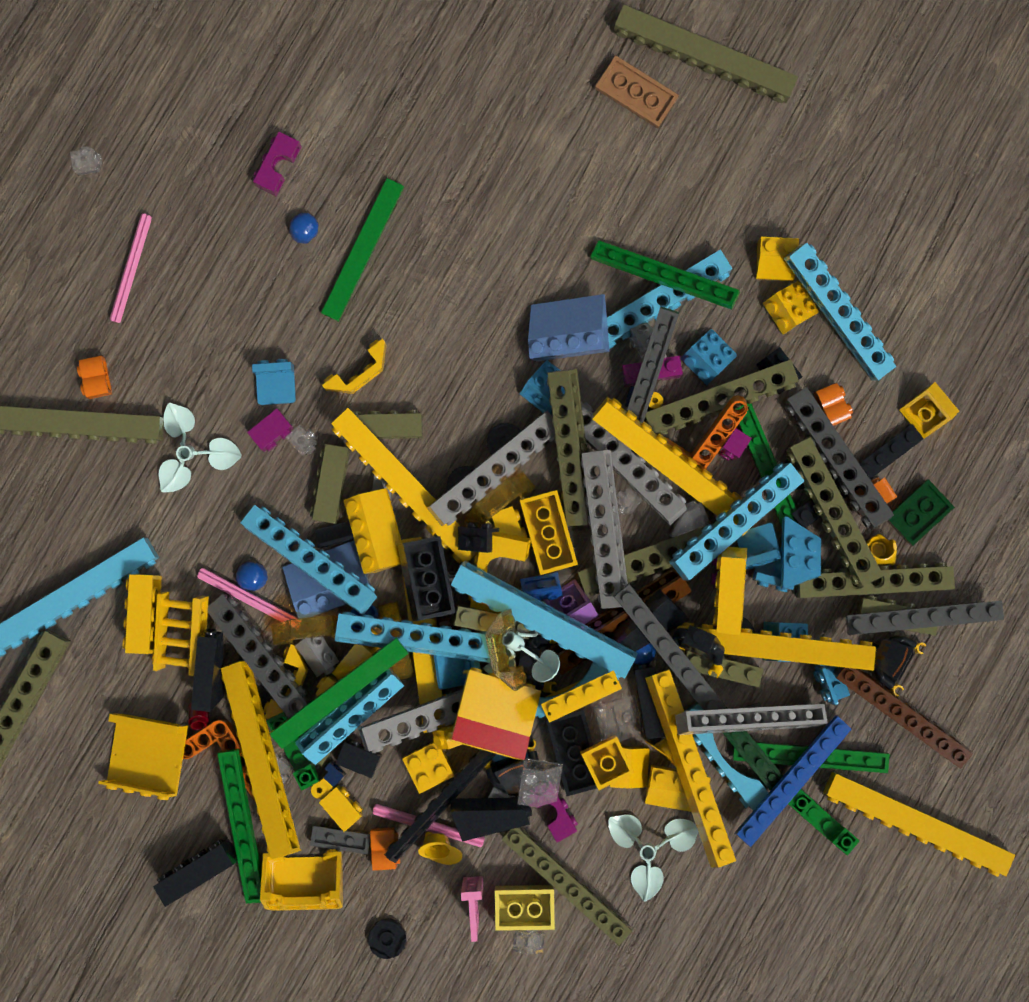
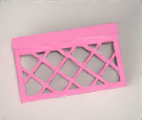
[461,876,483,942]

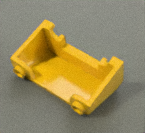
[260,849,343,911]

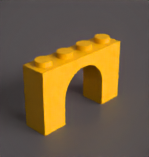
[468,532,531,615]

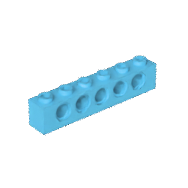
[295,668,404,765]

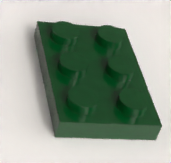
[888,479,955,546]

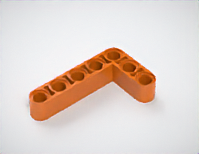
[665,395,748,470]
[183,719,256,802]

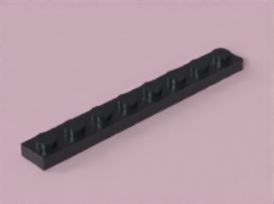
[791,424,924,528]
[384,750,496,863]

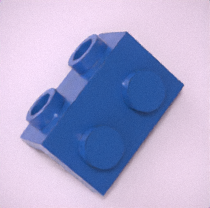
[520,572,562,600]

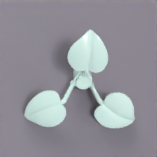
[159,403,242,492]
[483,601,560,682]
[608,814,698,901]

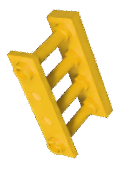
[152,591,209,676]

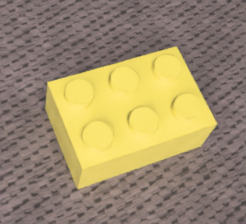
[495,885,555,931]

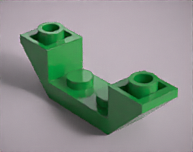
[266,712,319,791]
[788,789,860,856]

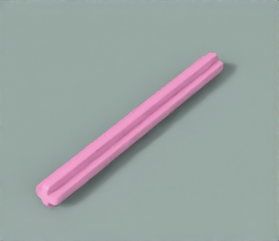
[110,213,152,323]
[197,568,302,629]
[373,804,485,847]

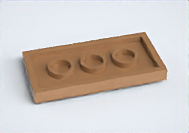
[595,55,679,128]

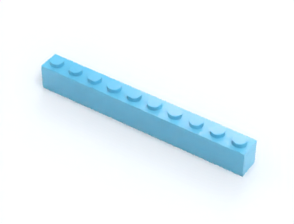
[0,538,159,657]
[451,561,638,679]

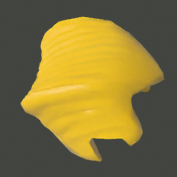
[859,534,897,566]

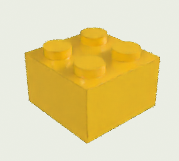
[581,735,634,790]
[402,741,455,794]

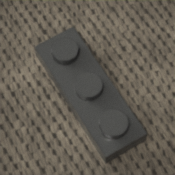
[310,825,370,854]

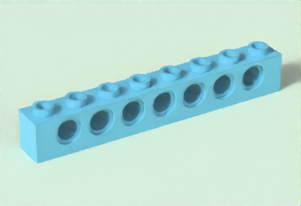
[784,243,896,381]
[607,249,732,349]
[669,463,804,580]
[240,505,377,615]
[335,612,495,663]

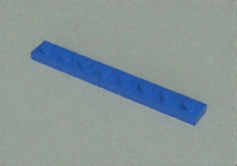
[735,715,852,847]

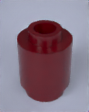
[188,703,208,730]

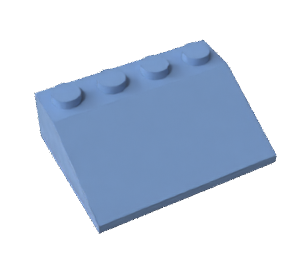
[528,294,610,361]
[283,541,371,621]

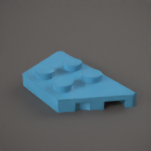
[781,517,821,590]

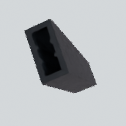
[609,589,689,652]
[191,629,224,712]
[633,663,665,740]
[451,797,532,842]

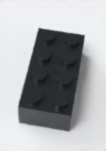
[397,536,456,622]
[545,708,597,796]
[153,838,238,907]

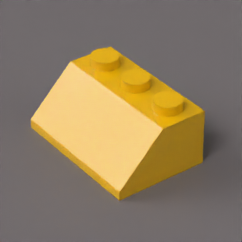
[644,765,711,812]

